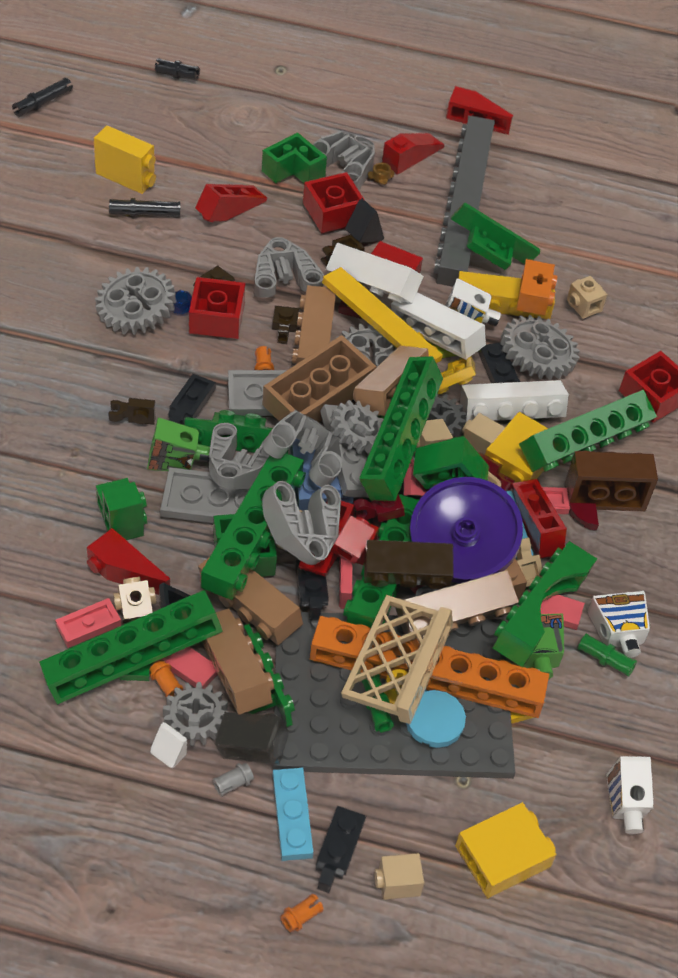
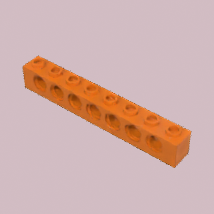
[309,616,549,718]

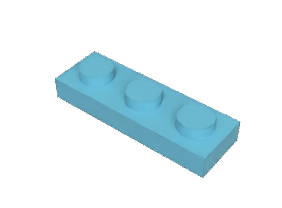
[272,768,314,861]

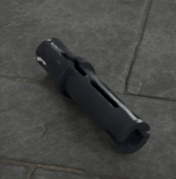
[12,77,73,117]
[109,198,180,217]

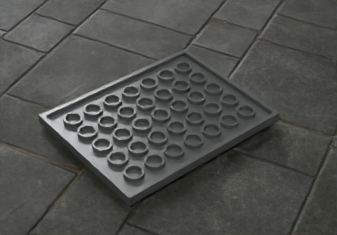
[273,612,515,779]

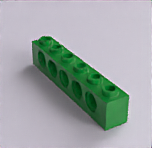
[359,356,443,501]
[519,390,657,472]
[201,453,306,601]
[343,494,419,628]
[39,590,223,705]

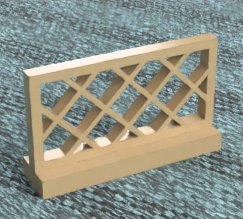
[341,595,453,724]

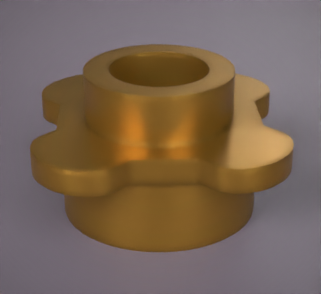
[368,162,395,185]

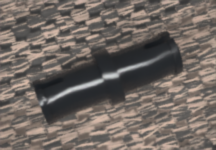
[155,58,200,81]

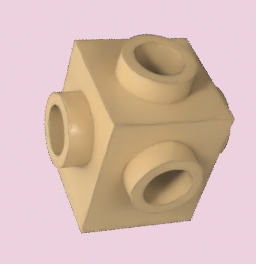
[567,276,607,319]
[113,577,156,622]

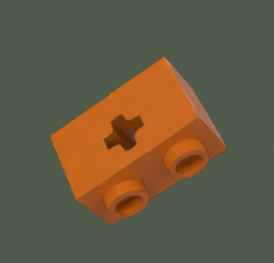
[516,259,558,316]

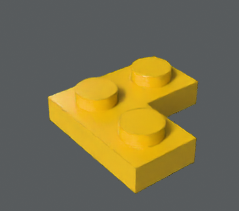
[437,356,476,395]

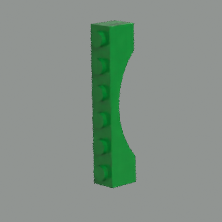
[493,541,598,668]

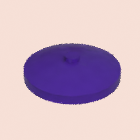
[410,477,523,583]

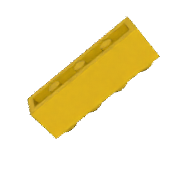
[458,271,555,319]

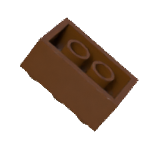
[564,451,658,512]

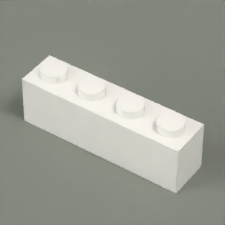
[326,243,424,304]
[391,293,486,360]
[460,380,569,422]

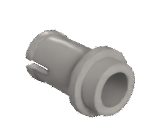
[212,763,254,797]

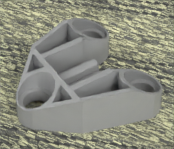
[312,131,375,190]
[254,237,324,298]
[262,410,343,487]
[209,423,287,489]
[262,481,341,565]

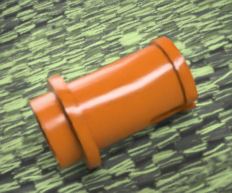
[254,346,274,370]
[149,660,183,698]
[281,893,324,932]

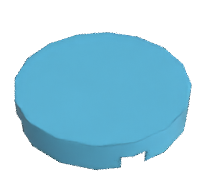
[406,690,466,748]

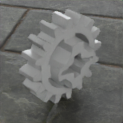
[329,400,383,454]
[163,682,228,746]

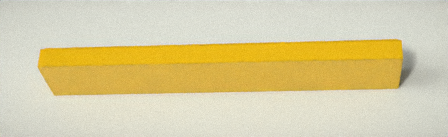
[322,267,443,364]

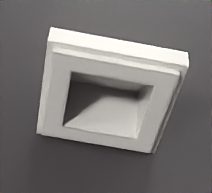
[150,722,187,768]

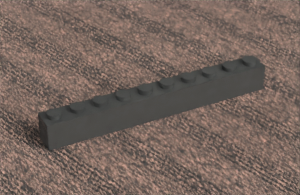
[433,116,495,287]

